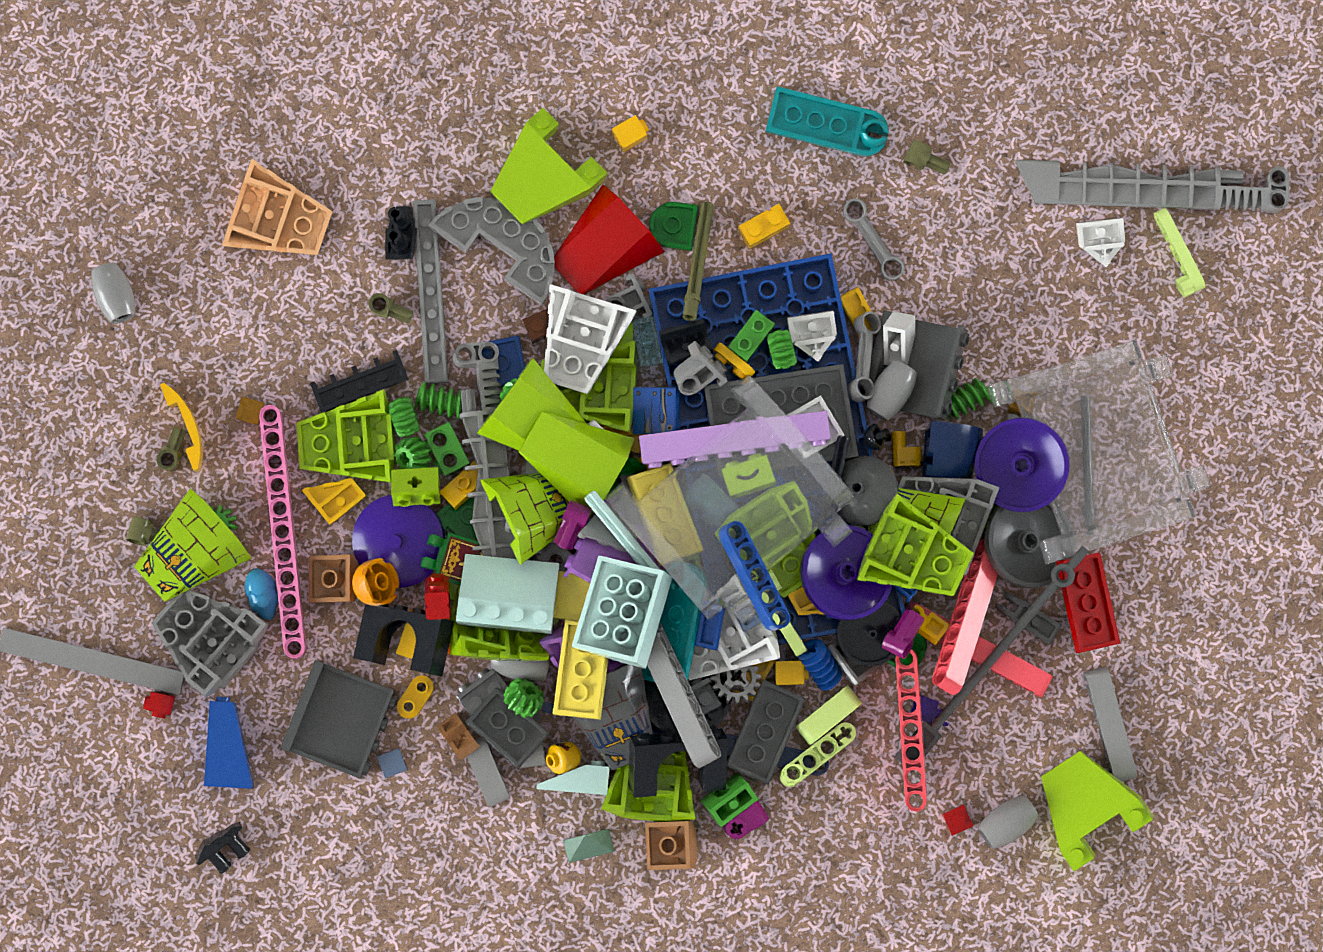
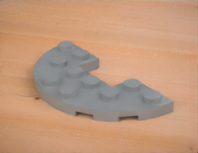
[428,197,555,306]

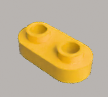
[713,342,755,380]
[397,675,434,719]

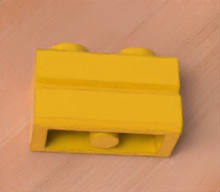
[738,204,790,250]

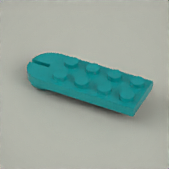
[765,86,889,157]
[642,562,707,682]

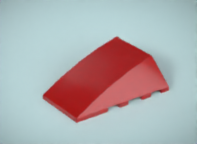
[554,185,665,295]

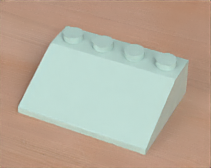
[456,554,559,634]
[571,556,672,669]

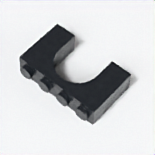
[353,604,455,677]
[629,727,728,798]

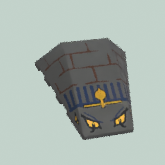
[554,664,653,770]

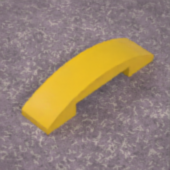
[160,383,203,473]

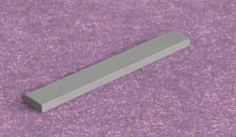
[412,199,449,385]
[0,628,184,695]

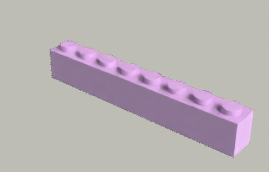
[639,411,831,469]

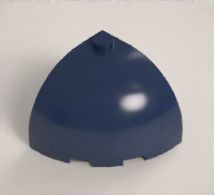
[922,421,983,479]

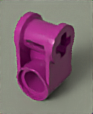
[723,800,770,839]

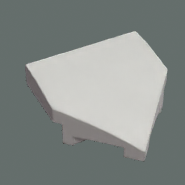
[1076,218,1125,267]
[787,310,837,361]

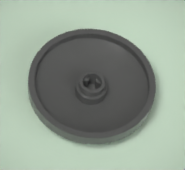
[985,502,1073,588]

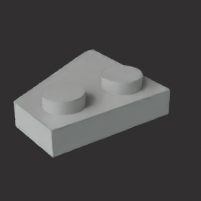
[577,503,642,552]

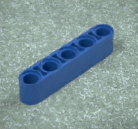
[719,521,790,631]

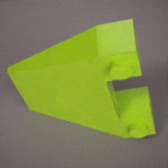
[490,108,607,225]
[1041,751,1154,871]

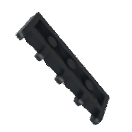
[310,350,409,413]

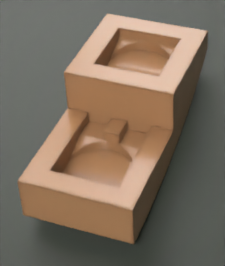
[437,712,480,761]

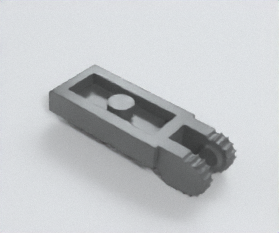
[995,591,1062,645]

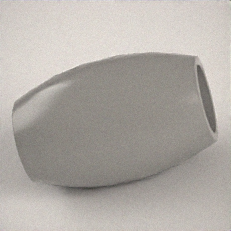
[91,262,135,324]
[866,360,917,421]
[491,655,551,682]
[978,795,1039,849]

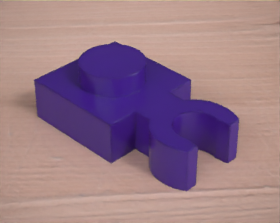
[910,695,953,726]

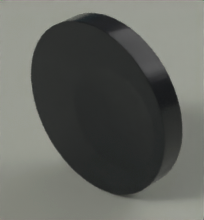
[836,601,902,666]

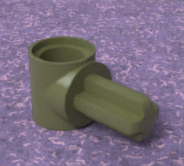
[903,140,950,174]
[369,293,413,323]
[156,427,186,472]
[126,517,160,546]

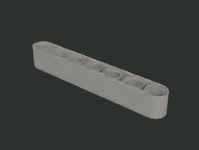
[647,622,721,768]

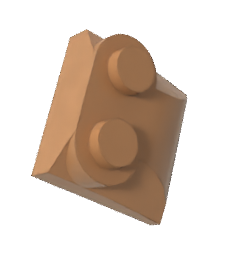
[309,554,359,603]
[645,821,698,870]

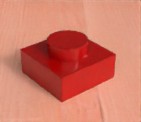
[942,805,973,836]

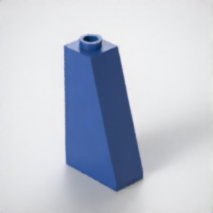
[204,697,254,789]

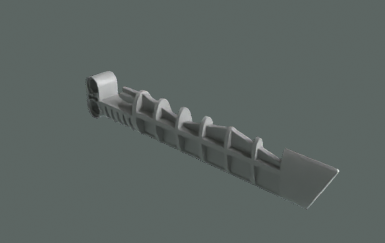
[1015,160,1290,214]
[453,342,517,559]

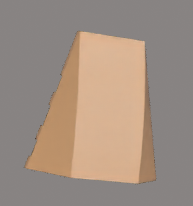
[222,159,332,255]

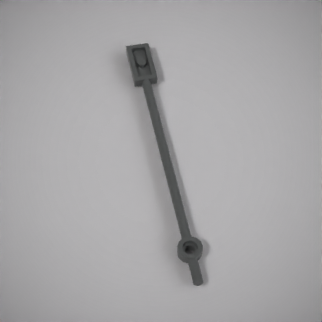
[894,546,1089,772]

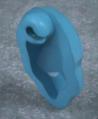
[244,568,279,620]

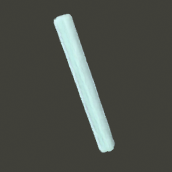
[585,491,660,570]

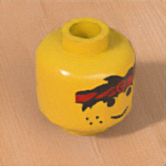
[546,741,581,774]

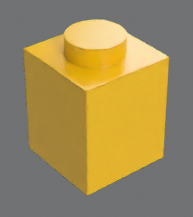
[612,115,649,153]
[775,661,809,686]

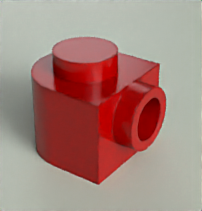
[143,691,175,719]

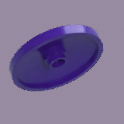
[975,418,1070,512]
[352,495,445,588]
[800,525,892,620]

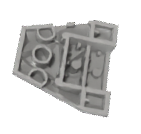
[899,476,999,575]
[152,590,268,697]

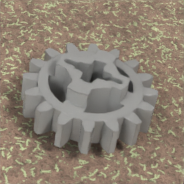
[710,665,761,705]

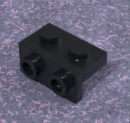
[659,319,713,366]

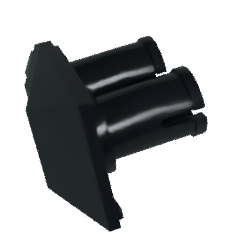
[385,206,417,260]
[195,822,250,874]

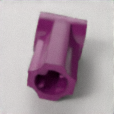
[553,499,592,550]
[882,609,924,659]

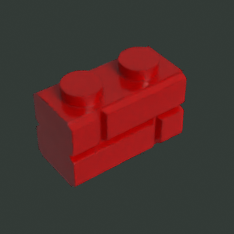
[424,573,450,620]

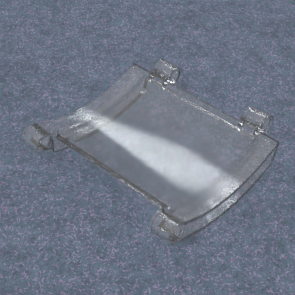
[986,339,1212,564]
[605,375,855,625]

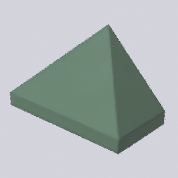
[563,829,615,863]

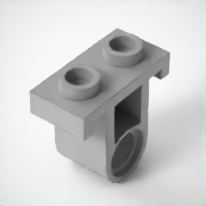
[606,273,653,322]
[674,341,728,396]

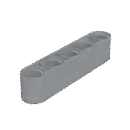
[1083,666,1137,782]

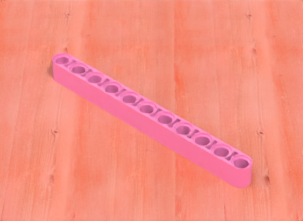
[259,405,307,659]

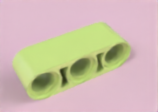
[795,685,862,745]

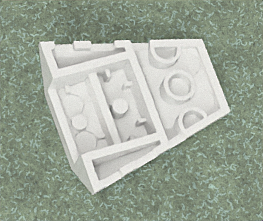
[544,284,637,394]
[688,574,780,680]

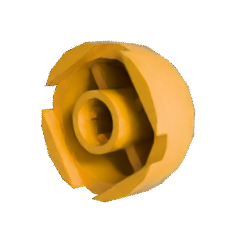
[352,558,399,606]

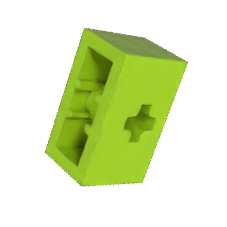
[391,467,441,507]

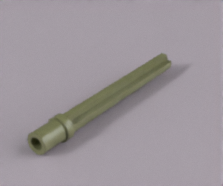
[683,202,714,321]

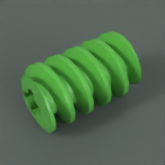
[946,378,992,423]
[414,381,463,420]

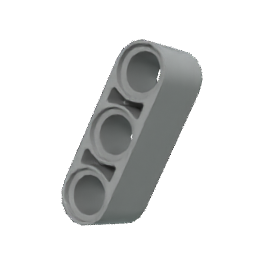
[467,737,510,807]

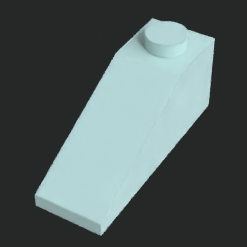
[536,760,610,795]

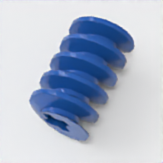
[798,639,842,691]

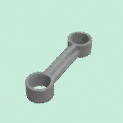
[843,199,904,281]
[848,311,881,402]

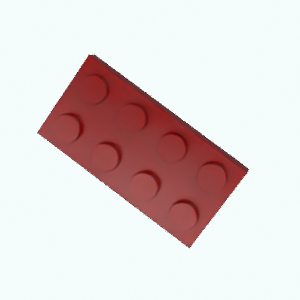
[1056,552,1121,653]

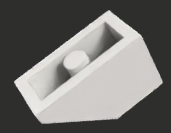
[883,311,915,365]

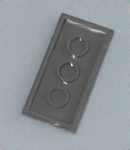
[727,679,806,785]

